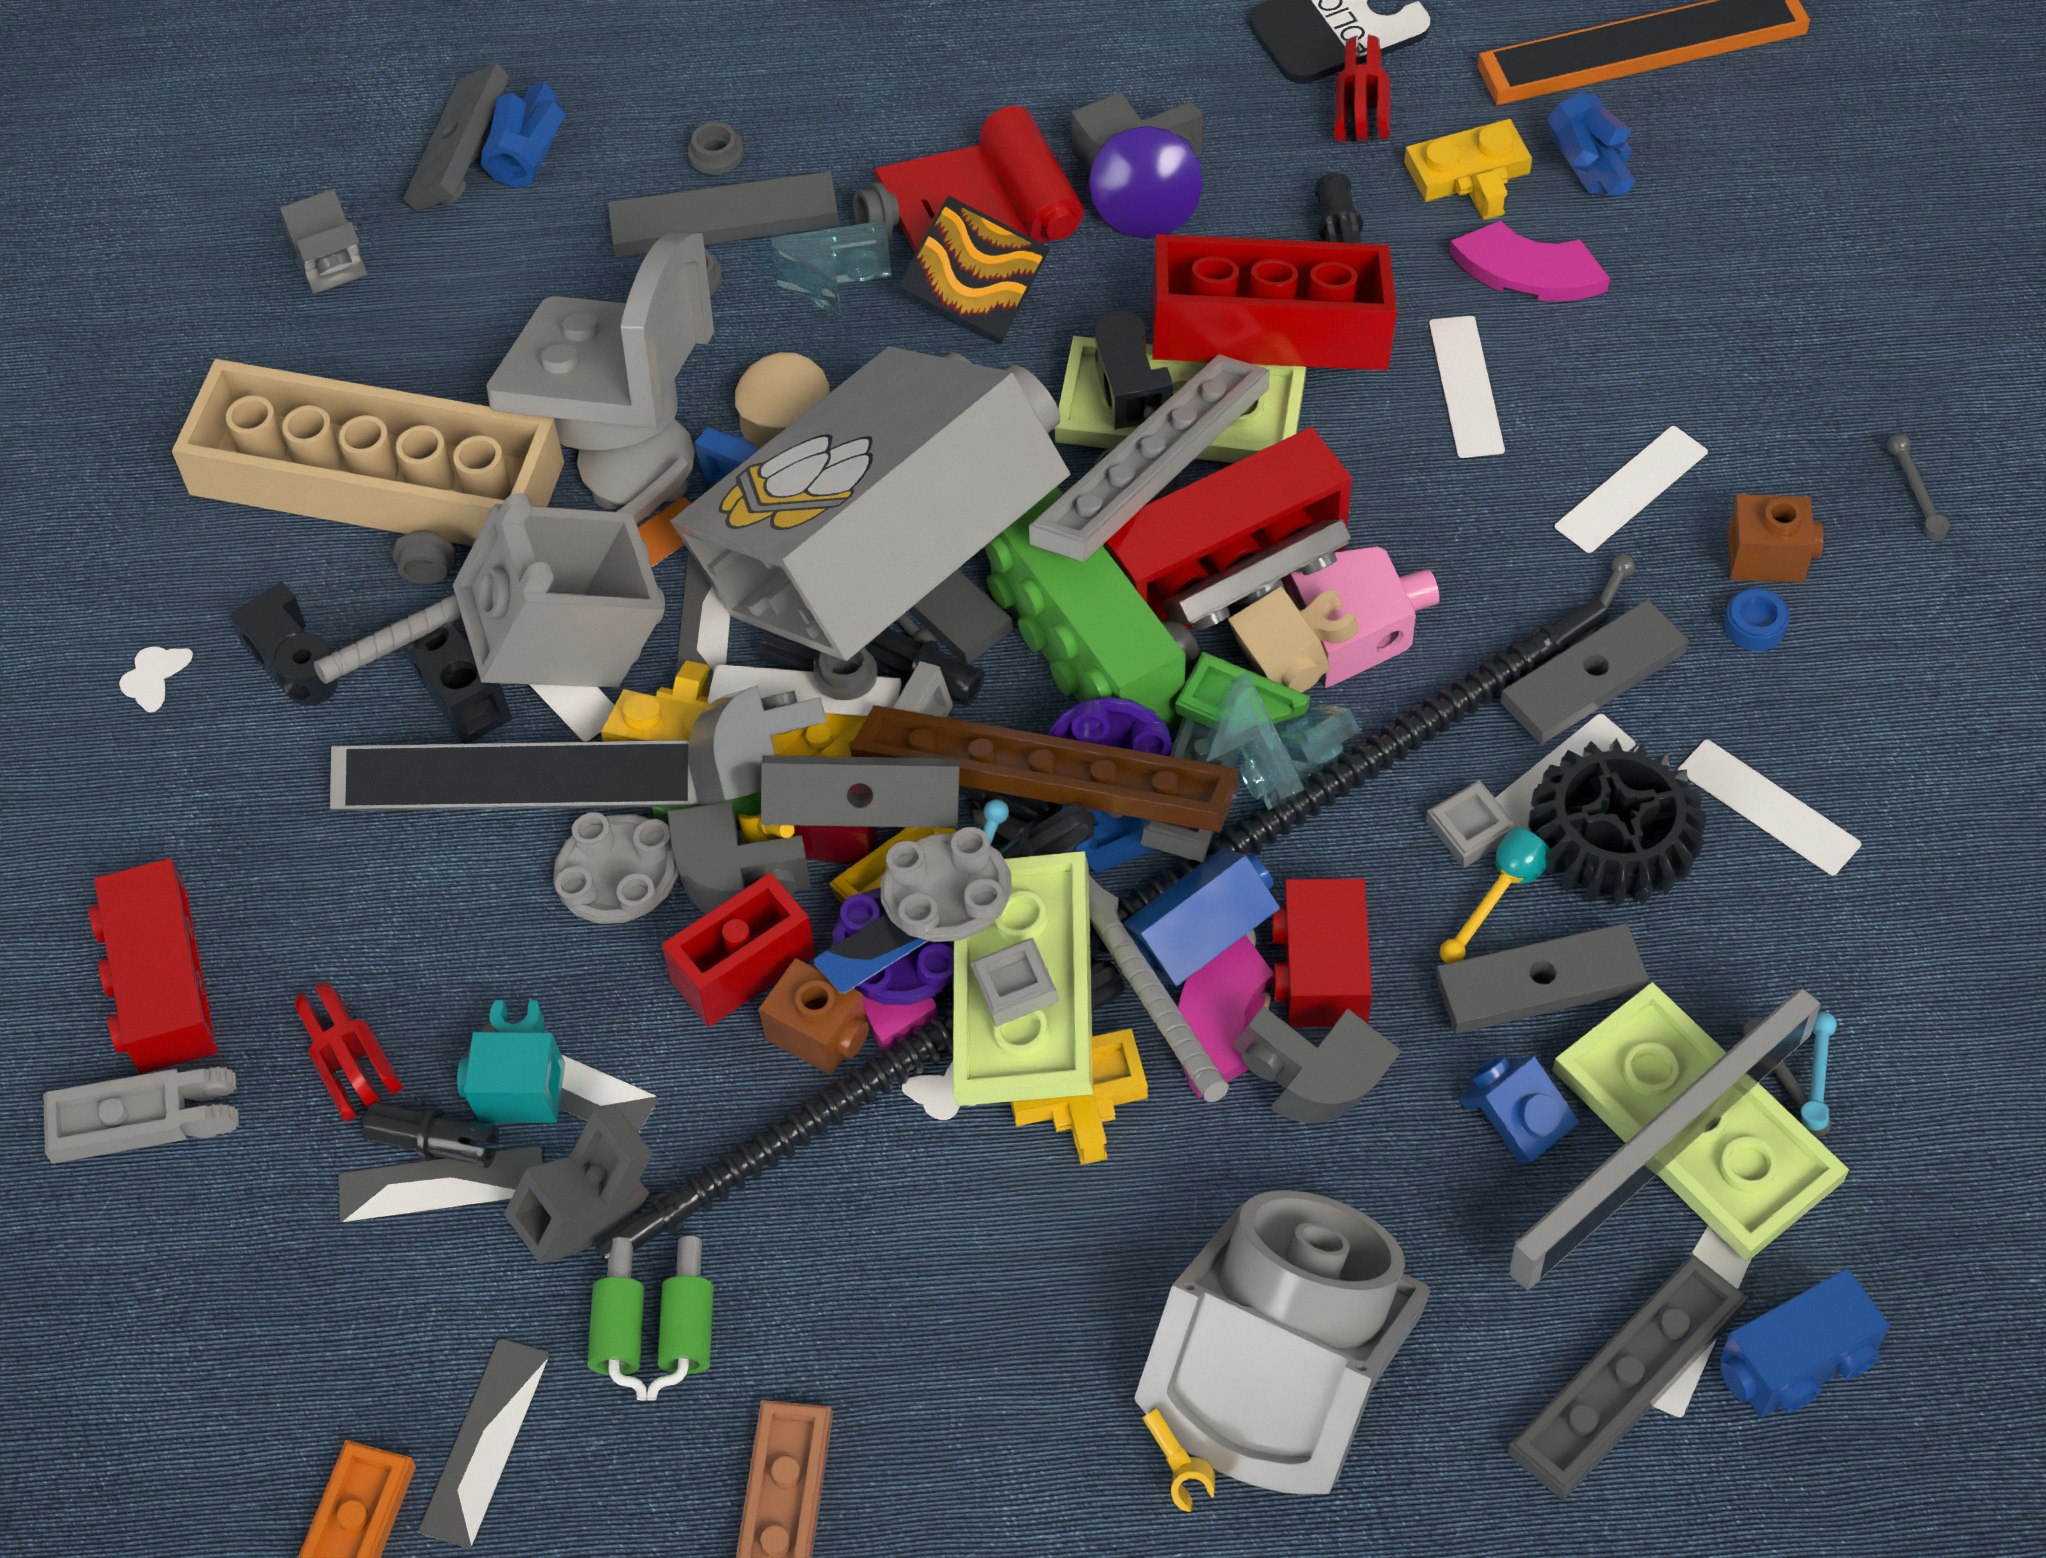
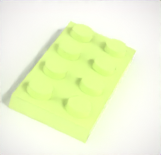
[1055,336,1306,463]
[953,851,1093,1106]
[1552,982,1849,1263]

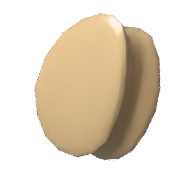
[735,352,830,449]

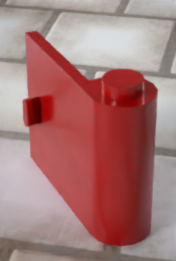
[874,105,1084,254]

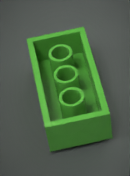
[984,486,1185,732]

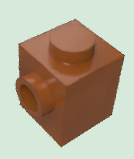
[1727,494,1824,583]
[759,958,869,1076]

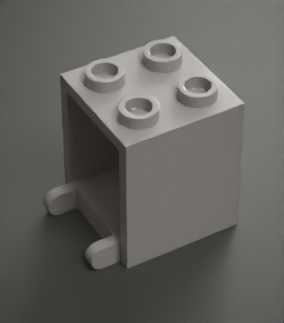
[453,493,665,688]

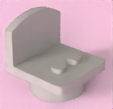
[486,231,714,451]
[1134,1190,1431,1494]

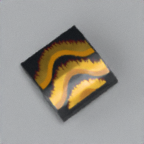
[897,195,1051,345]

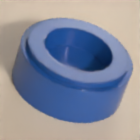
[1724,588,1790,651]

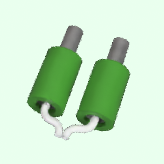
[587,1236,714,1401]

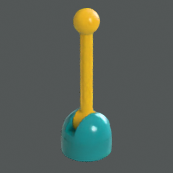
[1439,827,1550,964]

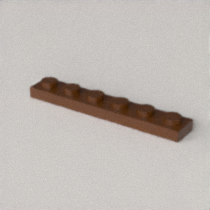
[850,705,1240,832]

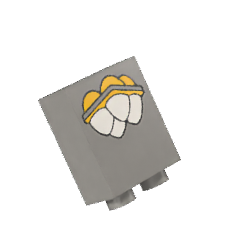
[670,346,1071,661]

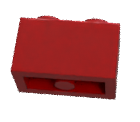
[661,872,816,1028]
[1271,878,1372,1027]

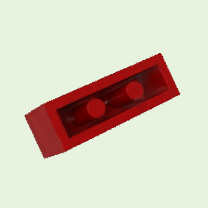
[88,858,219,1075]

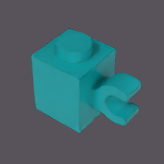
[457,1000,565,1123]

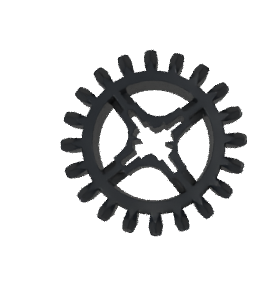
[1528,738,1707,908]

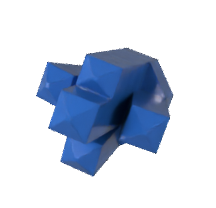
[481,81,566,188]
[1547,92,1636,197]

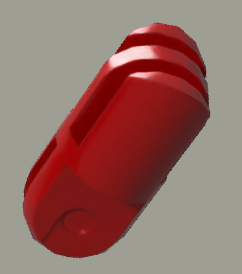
[1334,34,1391,142]
[294,981,403,1122]

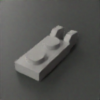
[43,1066,239,1164]

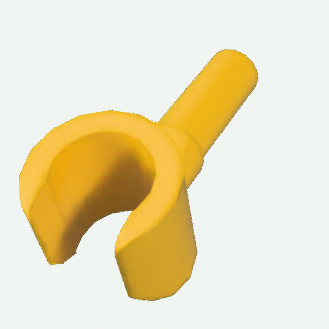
[738,813,795,844]
[1142,1408,1215,1512]

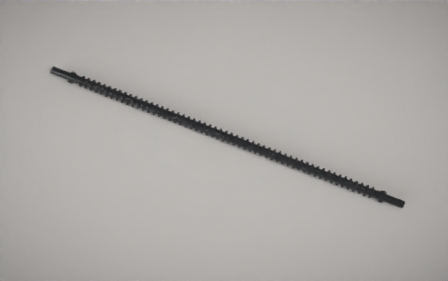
[595,598,1609,1266]

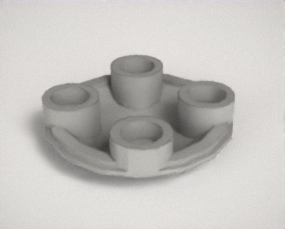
[577,419,695,509]
[553,812,679,924]
[881,827,1011,942]

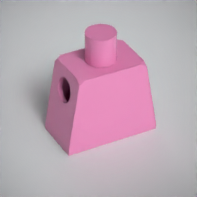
[1283,546,1439,688]

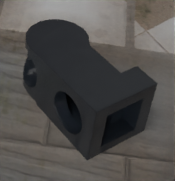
[1094,310,1173,430]
[230,581,338,706]
[404,623,513,744]

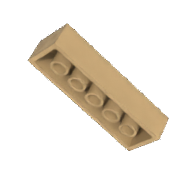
[172,359,564,546]

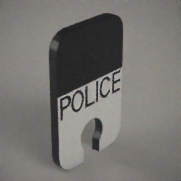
[1250,0,1430,84]

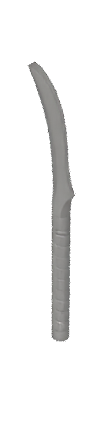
[314,456,689,684]
[972,809,1229,1102]

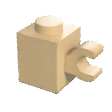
[1228,586,1359,693]

